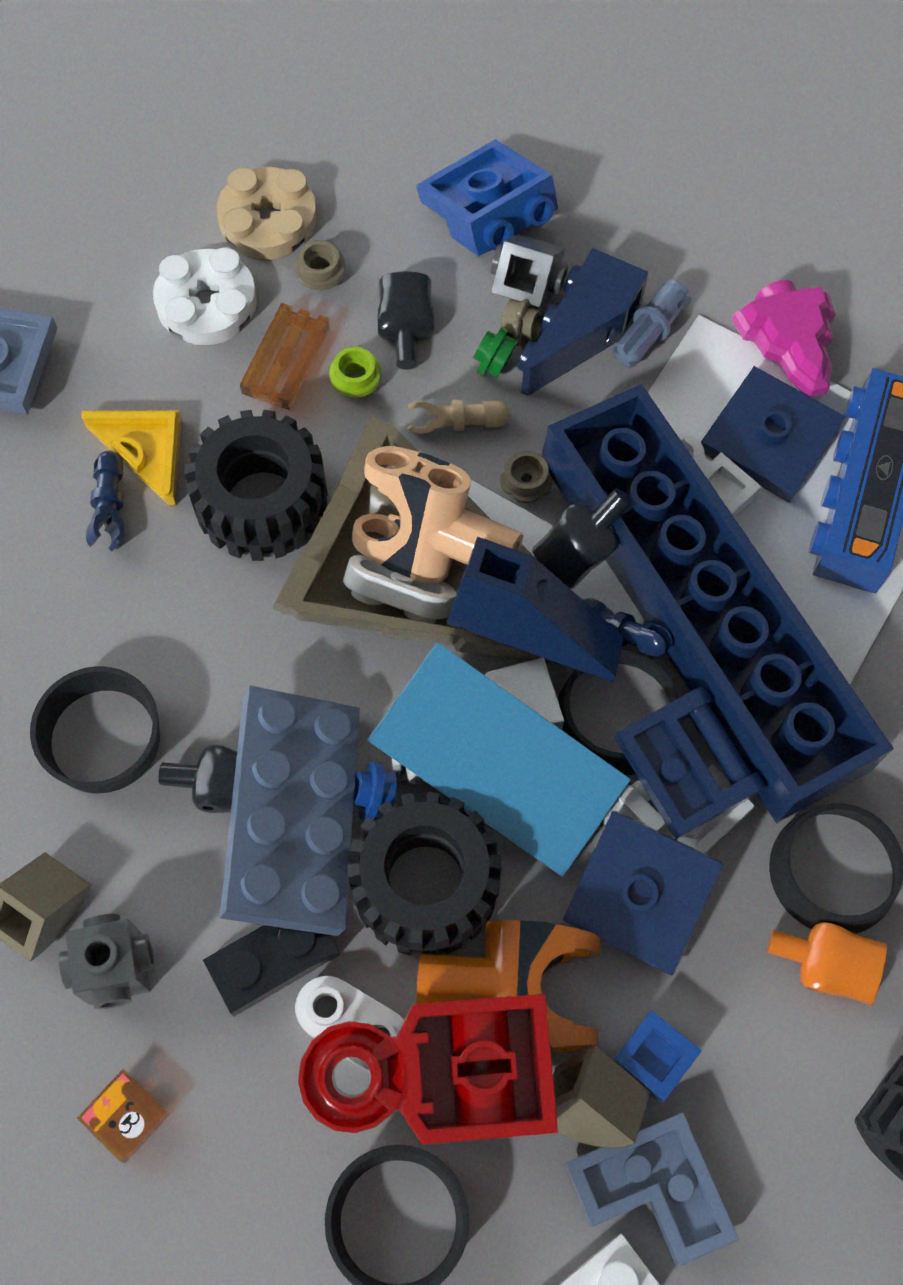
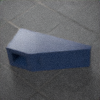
[518,248,648,396]
[446,536,624,682]

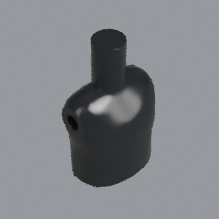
[377,271,434,370]
[532,488,632,589]
[158,745,237,813]

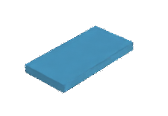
[367,642,631,877]

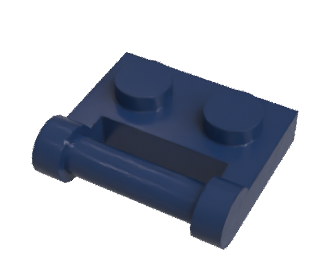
[614,686,768,840]

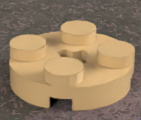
[216,167,317,260]

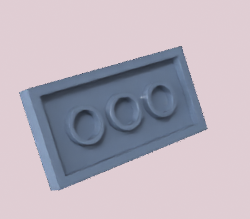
[220,685,360,936]

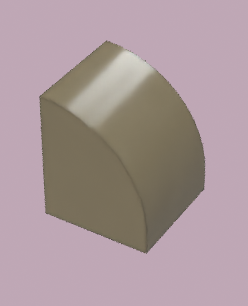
[0,852,91,962]
[553,1046,651,1148]

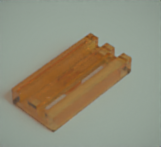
[240,302,330,410]

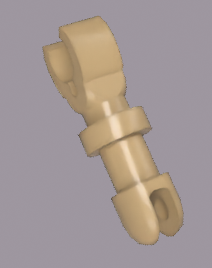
[406,400,510,434]

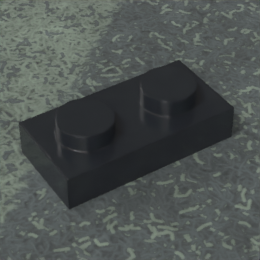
[203,925,340,1017]

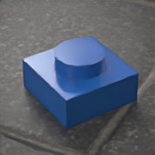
[613,1010,702,1103]

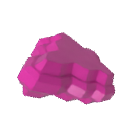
[732,280,836,397]

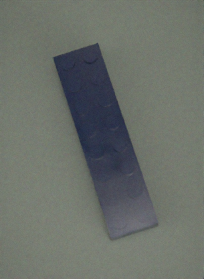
[541,384,894,824]

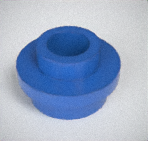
[354,762,397,820]

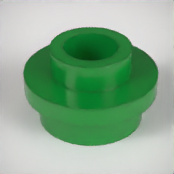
[473,326,518,378]

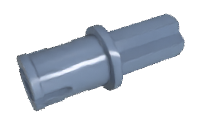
[613,280,691,367]

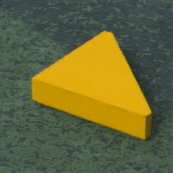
[81,410,182,505]

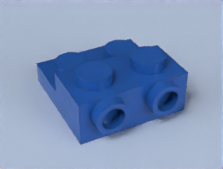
[416,139,559,257]

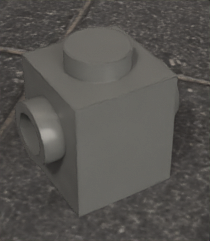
[491,234,568,307]

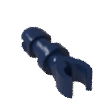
[86,451,125,552]
[583,598,673,657]

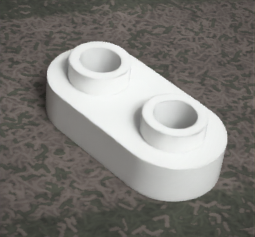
[343,555,456,624]
[295,976,404,1072]

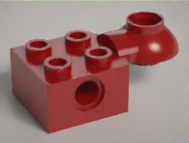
[298,994,558,1145]

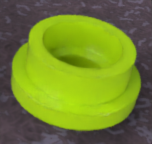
[329,347,381,398]

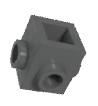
[59,914,154,1009]

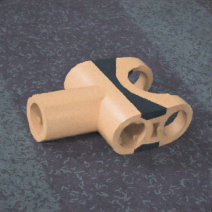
[352,446,524,584]

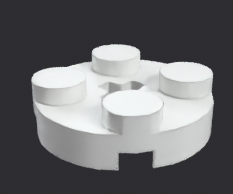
[153,247,257,345]

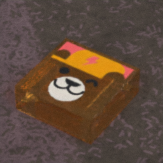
[77,1069,170,1163]

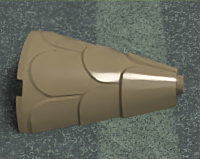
[273,415,554,664]

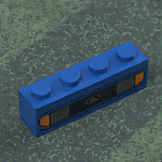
[809,368,903,594]

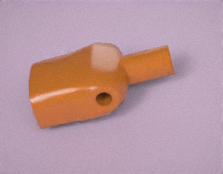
[766,922,887,1006]

